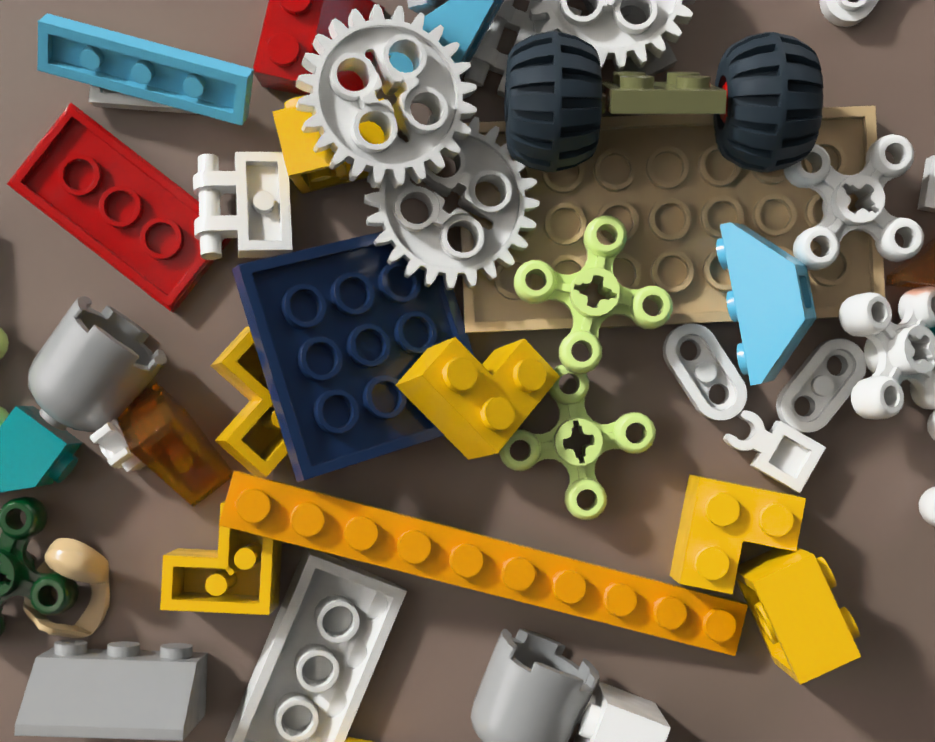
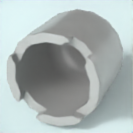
[28,296,167,432]
[471,628,600,742]

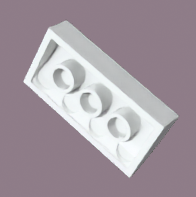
[225,547,407,742]

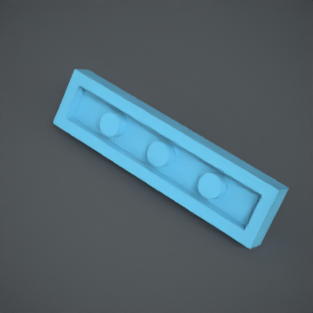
[37,13,254,126]

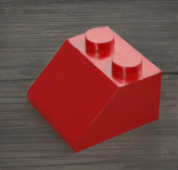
[253,0,385,96]

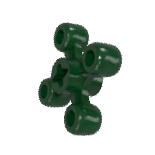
[0,496,79,637]

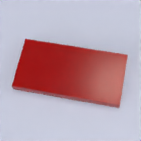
[7,103,232,312]

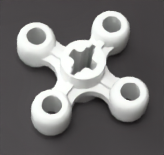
[783,134,924,271]
[839,286,935,420]

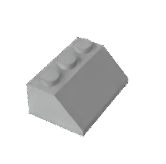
[14,640,208,741]

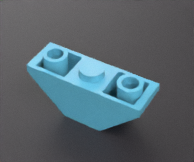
[716,222,817,386]

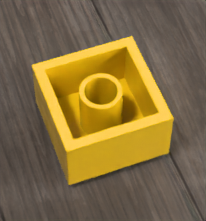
[736,547,861,685]

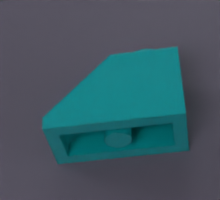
[0,406,83,493]

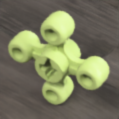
[514,215,673,374]
[499,365,656,520]

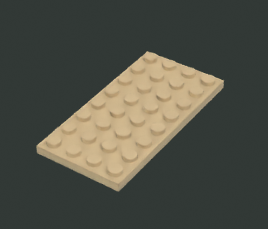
[459,106,885,334]

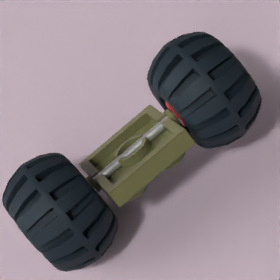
[504,31,824,172]

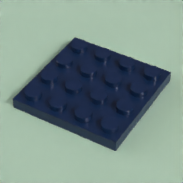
[232,222,474,482]

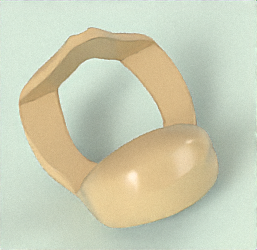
[23,538,110,638]

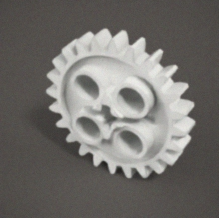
[527,0,696,72]
[295,4,477,189]
[364,115,540,290]

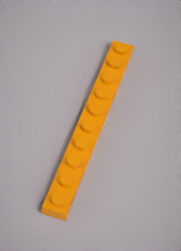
[219,470,748,656]

